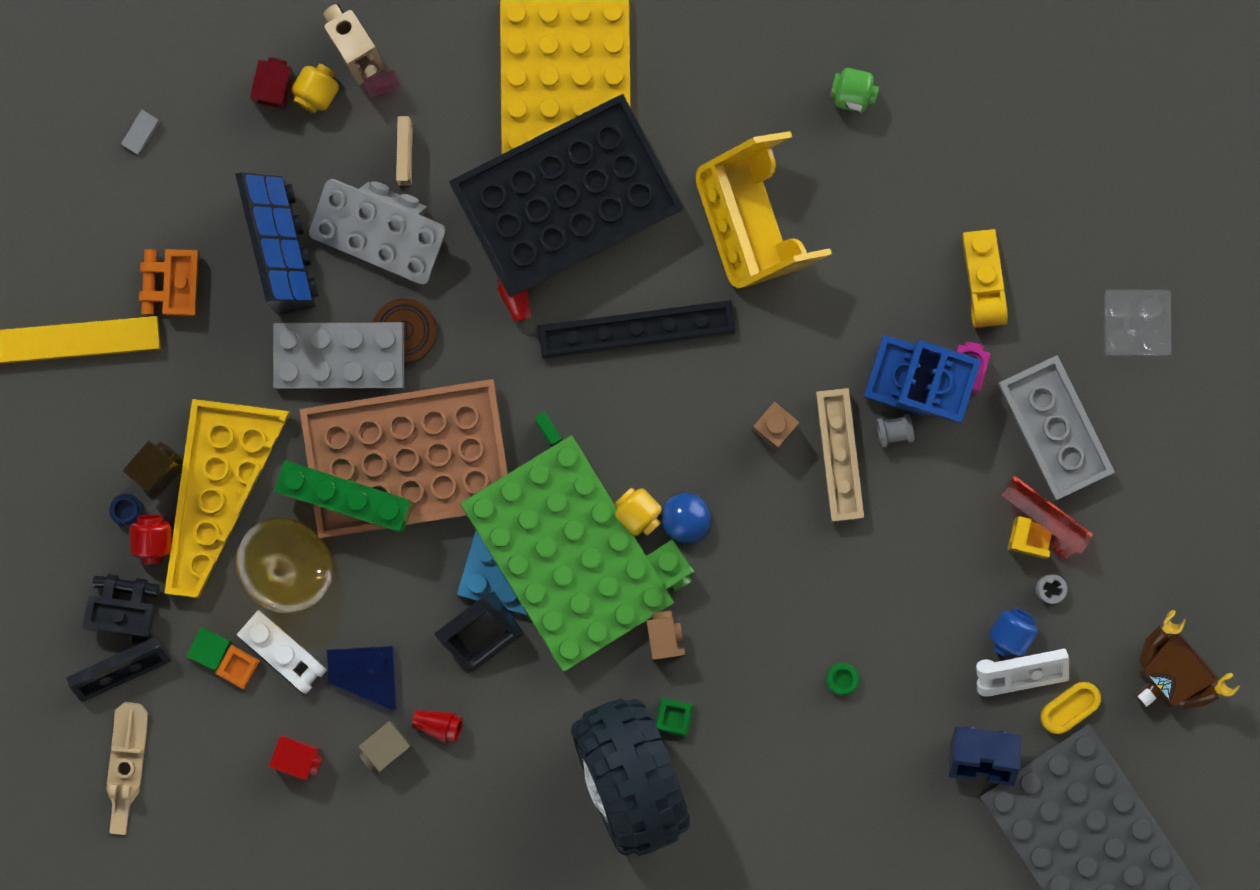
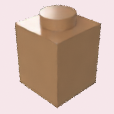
[752,401,799,451]

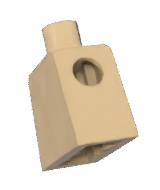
[323,4,386,85]

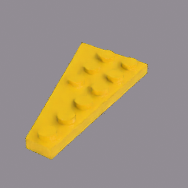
[165,399,291,598]

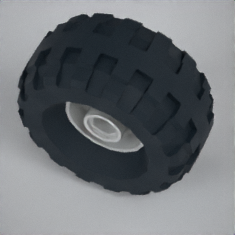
[571,698,690,856]

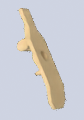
[106,702,148,835]

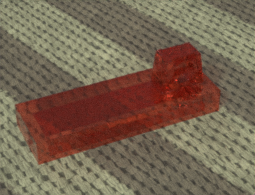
[1001,475,1093,560]

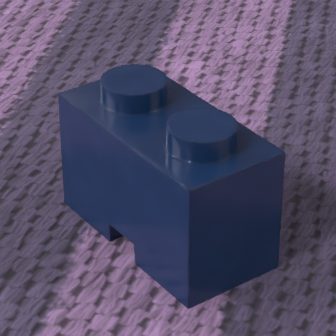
[948,726,1021,786]

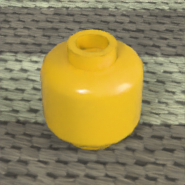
[291,63,339,114]
[615,488,662,536]

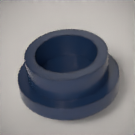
[109,494,143,527]

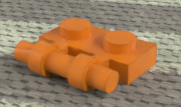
[138,249,200,316]

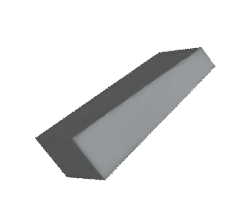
[121,109,160,156]

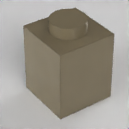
[359,721,412,772]

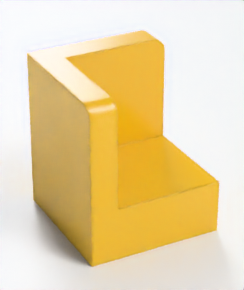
[1007,516,1053,559]

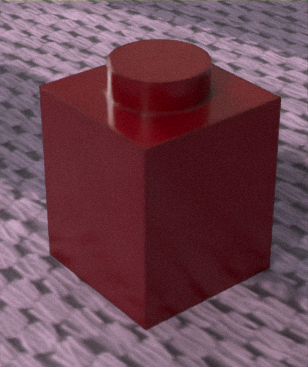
[250,57,294,110]

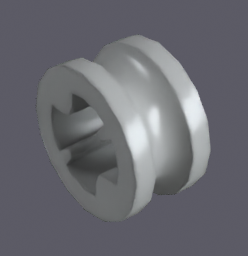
[1036,574,1067,604]

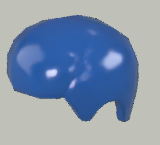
[660,492,712,545]

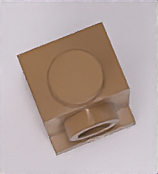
[647,610,685,660]

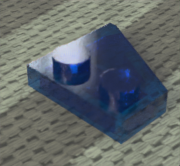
[327,646,397,710]

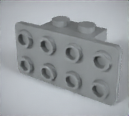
[309,179,446,284]

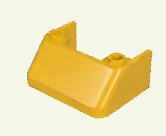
[696,131,832,288]

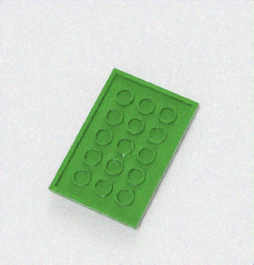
[459,435,674,672]

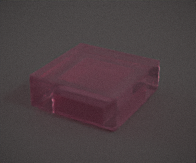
[364,70,400,97]

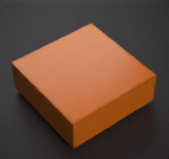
[215,645,261,690]

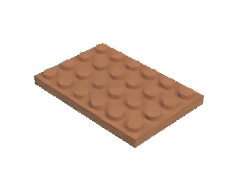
[300,379,508,539]

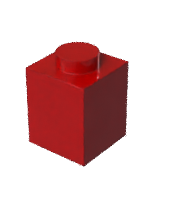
[269,735,323,780]

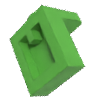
[646,539,694,591]

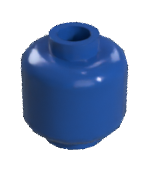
[989,607,1038,658]

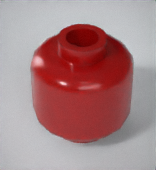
[129,514,172,564]

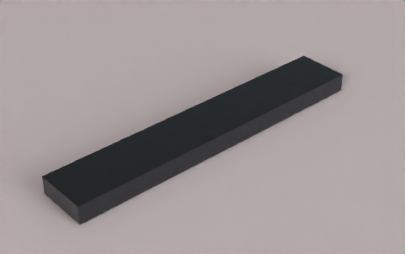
[538,300,735,359]

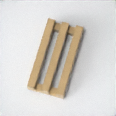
[396,116,413,186]

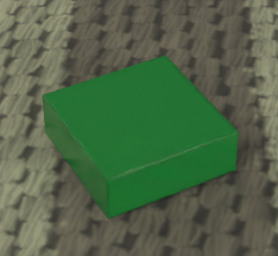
[535,411,563,447]
[186,627,232,671]
[655,698,693,737]

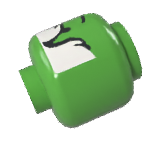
[830,68,879,113]

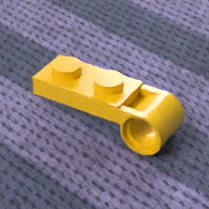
[962,229,1008,328]

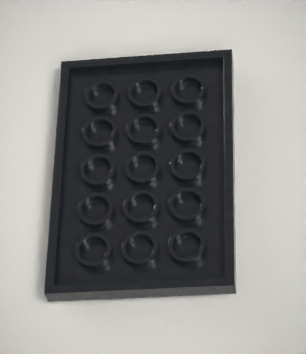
[449,94,683,298]

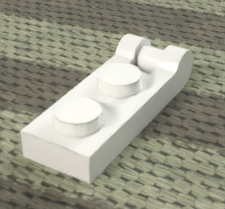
[237,610,327,695]
[976,649,1069,697]

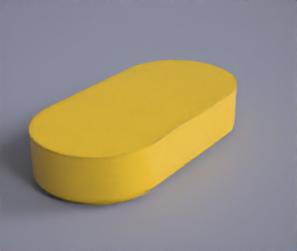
[1040,682,1101,734]

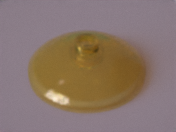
[236,518,333,613]

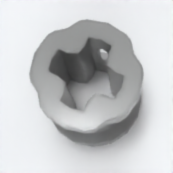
[877,413,914,447]

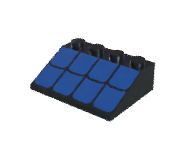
[235,172,319,315]

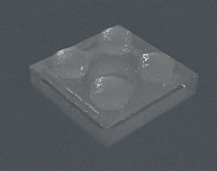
[1103,290,1172,356]

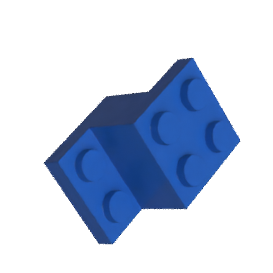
[863,335,981,424]

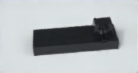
[66,632,171,703]

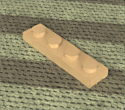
[816,388,864,522]

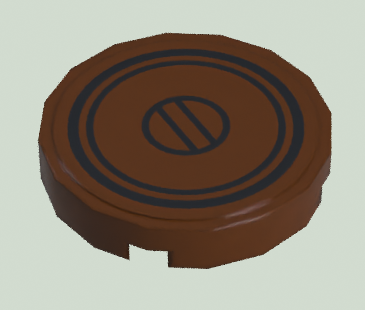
[373,298,437,364]

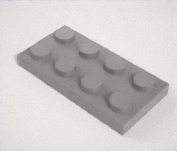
[273,322,404,389]
[997,355,1115,501]

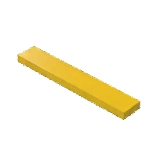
[0,316,161,364]

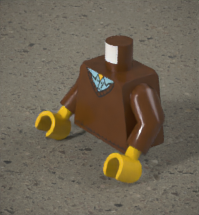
[1134,610,1240,709]

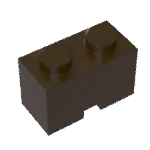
[123,440,183,497]

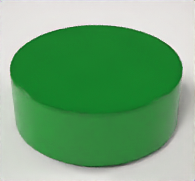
[826,663,859,696]

